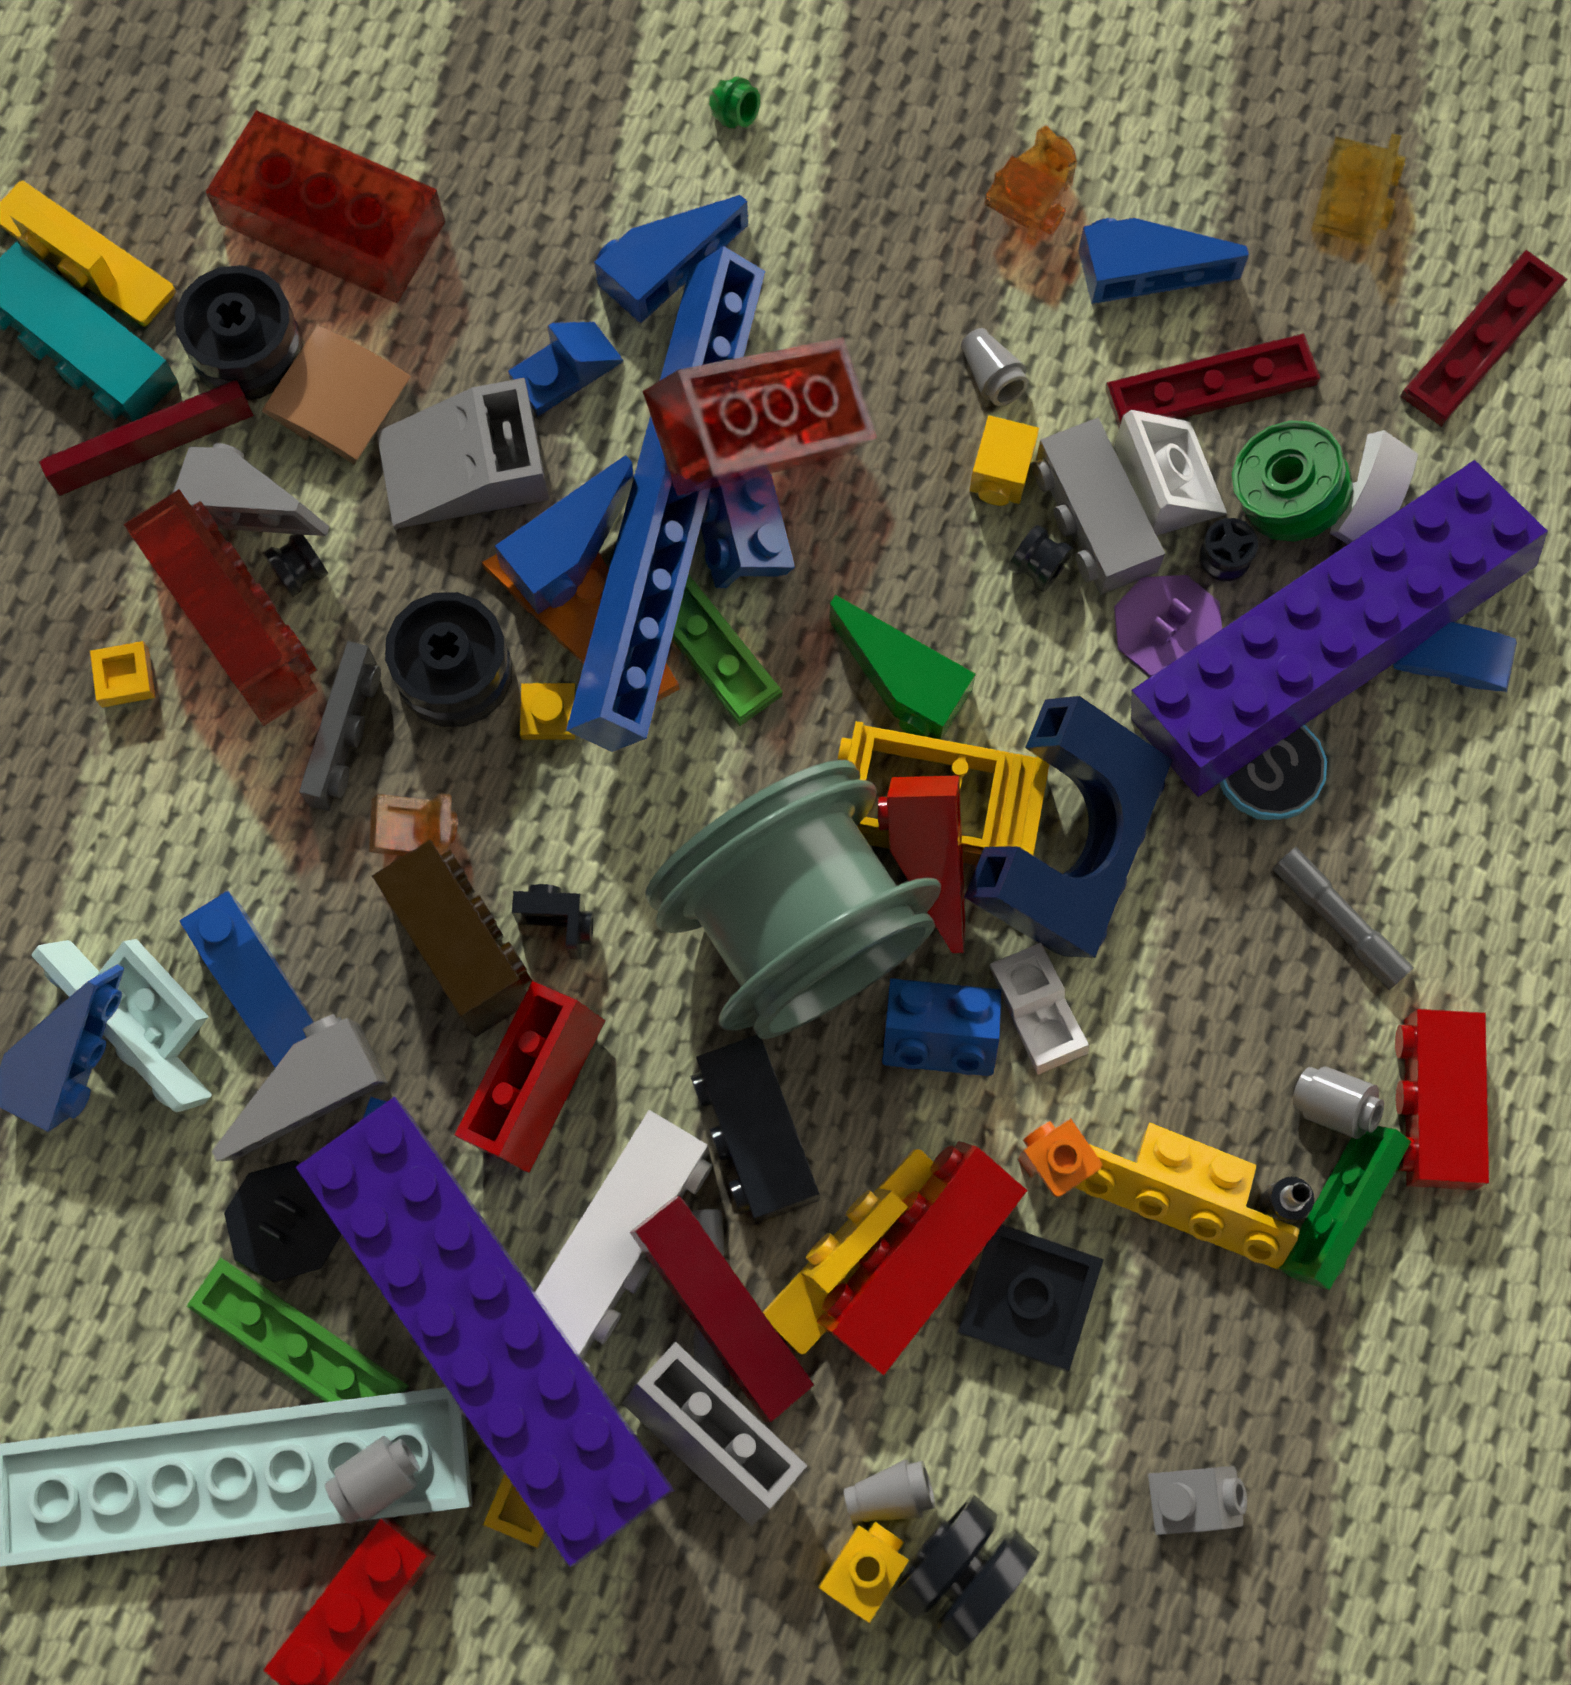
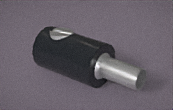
[1259,1177,1315,1225]

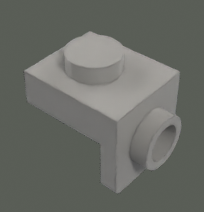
[1148,1466,1247,1535]

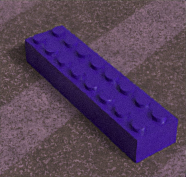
[1131,460,1548,797]
[296,1097,675,1567]

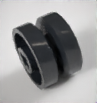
[175,265,303,400]
[385,592,512,727]
[889,1495,1040,1657]

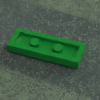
[1279,1126,1412,1290]

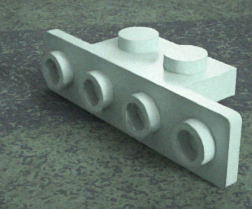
[32,939,212,1112]

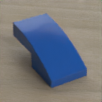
[1393,622,1517,692]

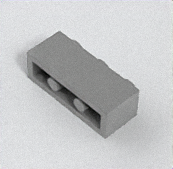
[1032,418,1165,595]
[622,1342,807,1527]

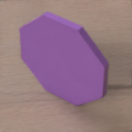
[1114,575,1222,677]

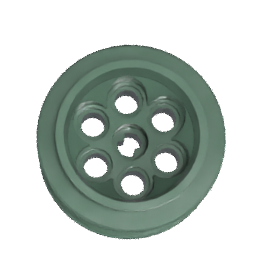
[645,760,941,1039]

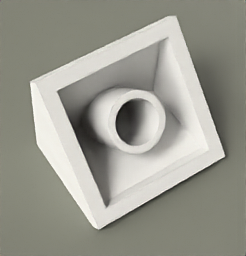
[1114,410,1227,536]

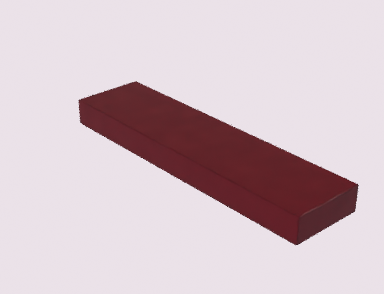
[1400,249,1568,427]
[1105,333,1321,429]
[39,380,254,496]
[629,1196,814,1422]

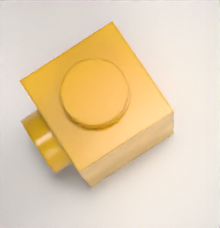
[818,1522,909,1624]

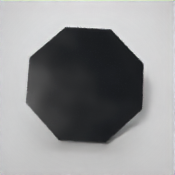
[224,1160,342,1282]

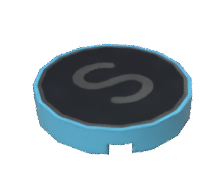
[1220,725,1327,820]

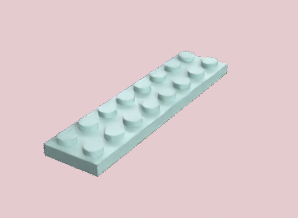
[0,1387,473,1567]

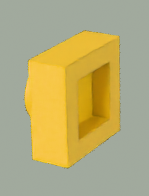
[90,641,155,708]
[520,683,576,740]
[483,1473,546,1548]

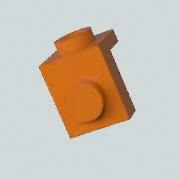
[1018,1118,1102,1198]

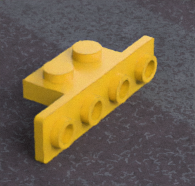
[0,181,176,326]
[1074,1122,1299,1269]
[763,1149,933,1354]

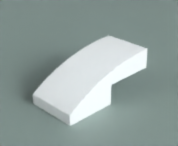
[1330,430,1418,544]
[990,943,1089,1075]

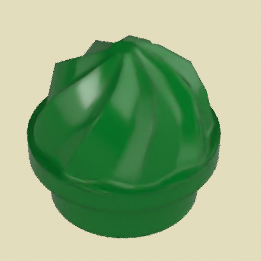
[709,76,761,129]

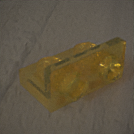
[1311,133,1406,245]

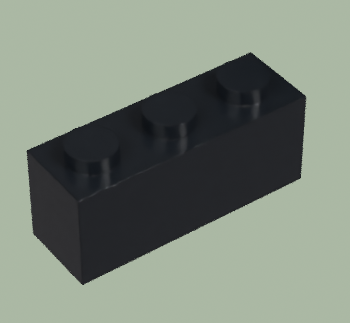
[690,1035,820,1224]

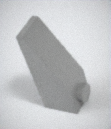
[169,443,330,536]

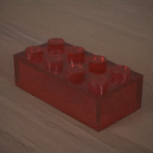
[205,110,446,304]
[642,337,877,496]
[123,489,318,726]

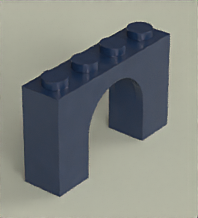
[964,696,1173,958]

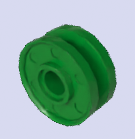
[1232,420,1353,542]

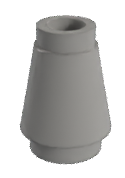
[960,328,1029,406]
[844,1459,935,1524]

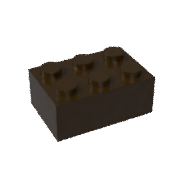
[372,840,532,1038]

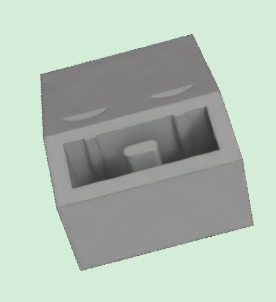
[377,378,549,529]

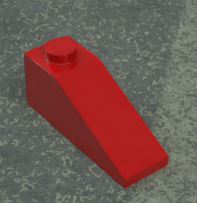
[878,776,966,953]

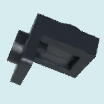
[512,884,594,959]

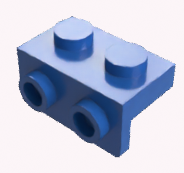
[700,470,795,588]
[882,978,1001,1076]

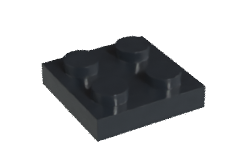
[956,1224,1104,1372]

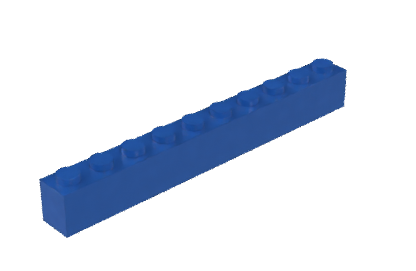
[566,246,765,752]

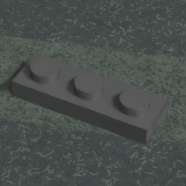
[299,641,381,811]

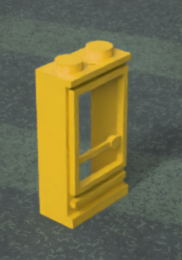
[837,721,1049,865]

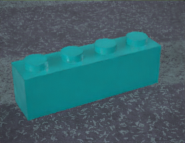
[0,242,178,422]

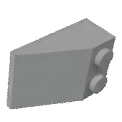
[212,1014,388,1162]

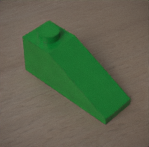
[829,595,976,740]

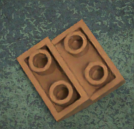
[262,325,411,465]

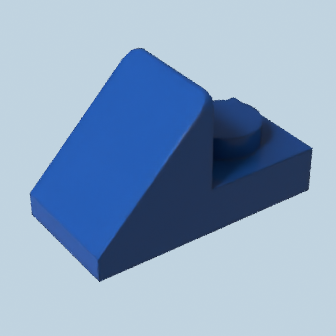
[508,322,623,416]

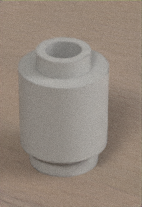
[1293,1066,1384,1139]
[325,1436,420,1524]

